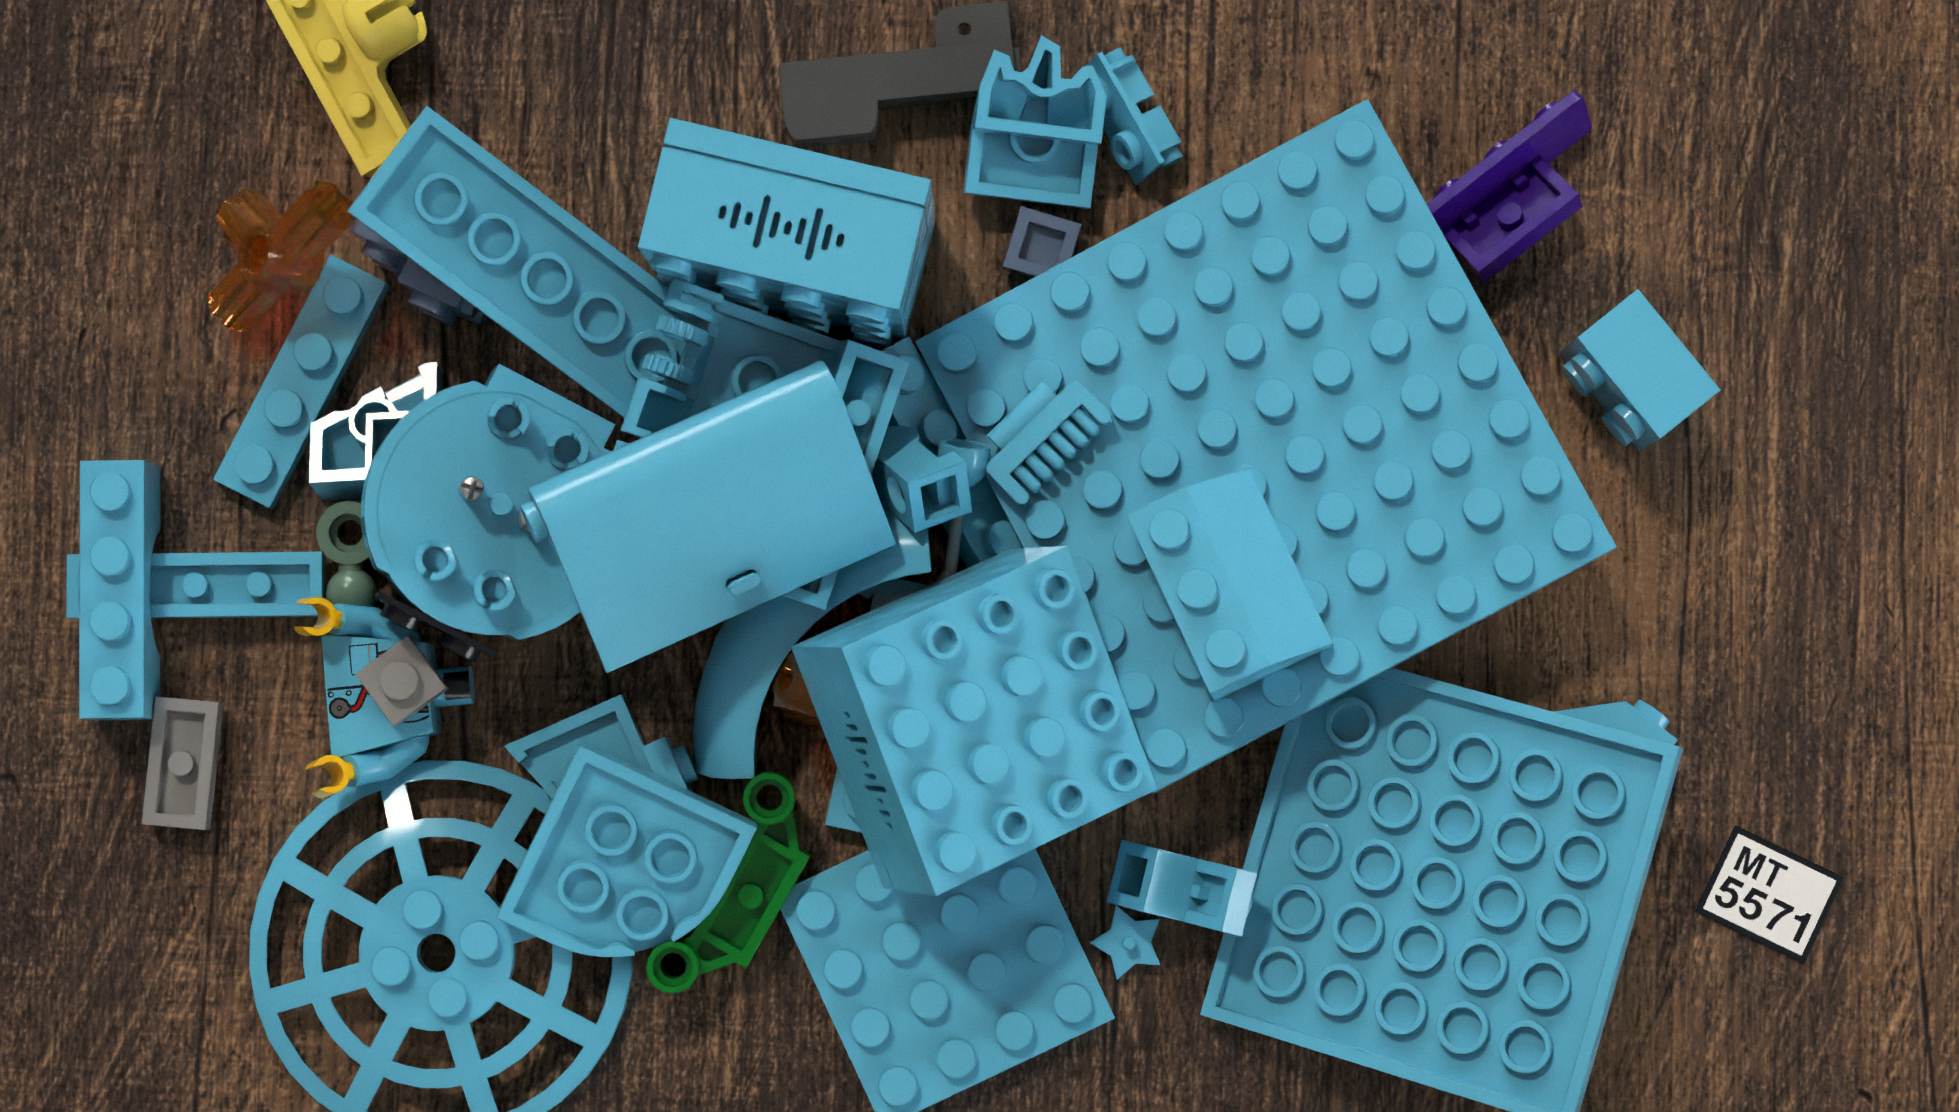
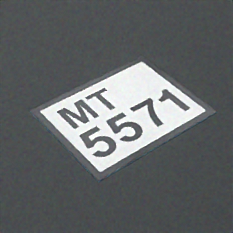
[1695,825,1845,964]

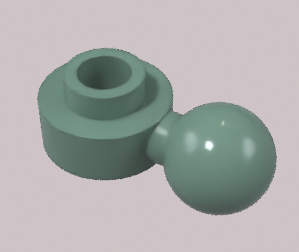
[316,501,377,607]

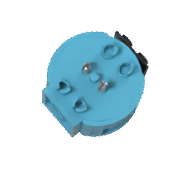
[361,364,616,663]

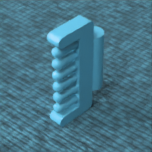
[986,380,1112,506]

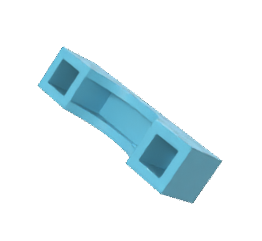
[79,460,161,721]

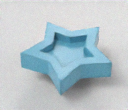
[1089,905,1160,980]

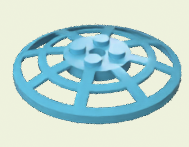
[249,760,634,1112]

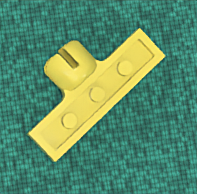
[266,0,427,178]

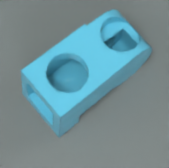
[871,425,972,533]

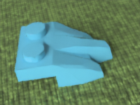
[963,35,1107,209]

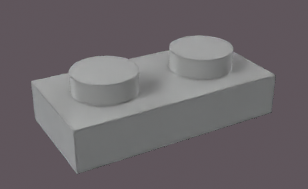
[141,696,224,830]

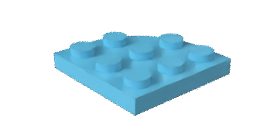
[496,740,757,957]

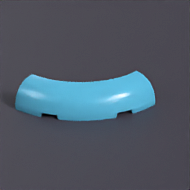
[692,503,931,779]

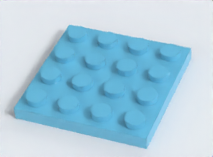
[780,849,1115,1112]

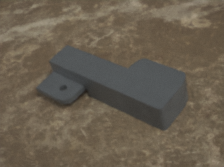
[778,1,1021,148]

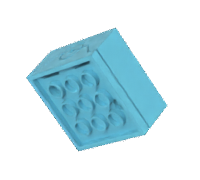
[638,118,936,349]
[791,546,1158,896]

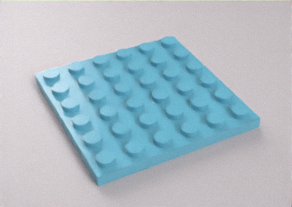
[1200,668,1683,1112]

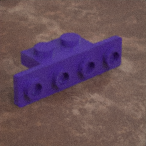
[1427,90,1592,284]

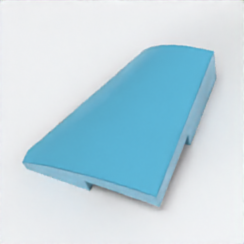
[309,362,442,500]

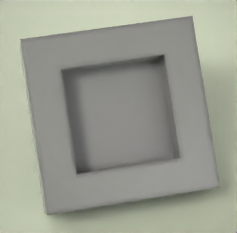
[355,636,449,727]

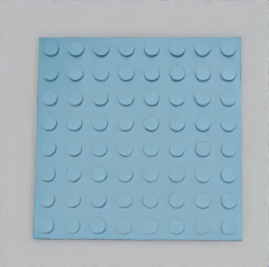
[915,99,1617,793]

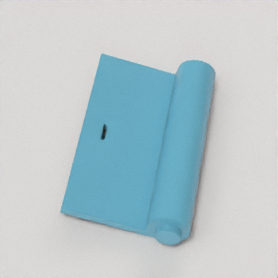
[520,360,896,673]

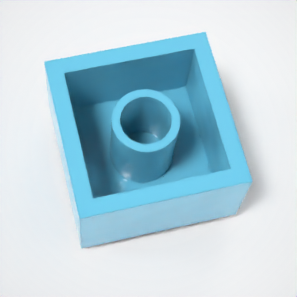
[1559,289,1721,451]

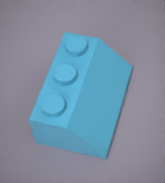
[1126,468,1333,701]

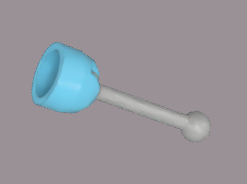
[937,439,991,581]

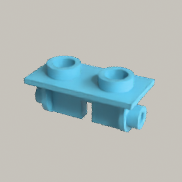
[1086,48,1183,186]

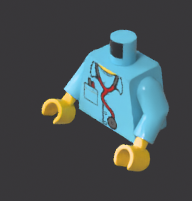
[294,597,475,798]

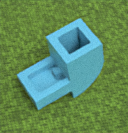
[1107,840,1257,937]

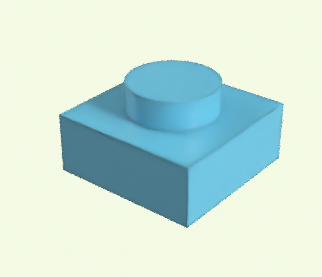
[641,737,699,792]

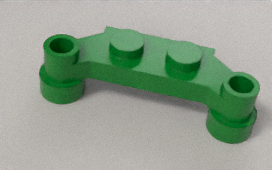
[646,771,811,993]

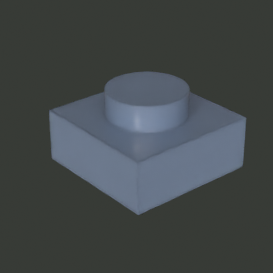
[1003,206,1082,279]

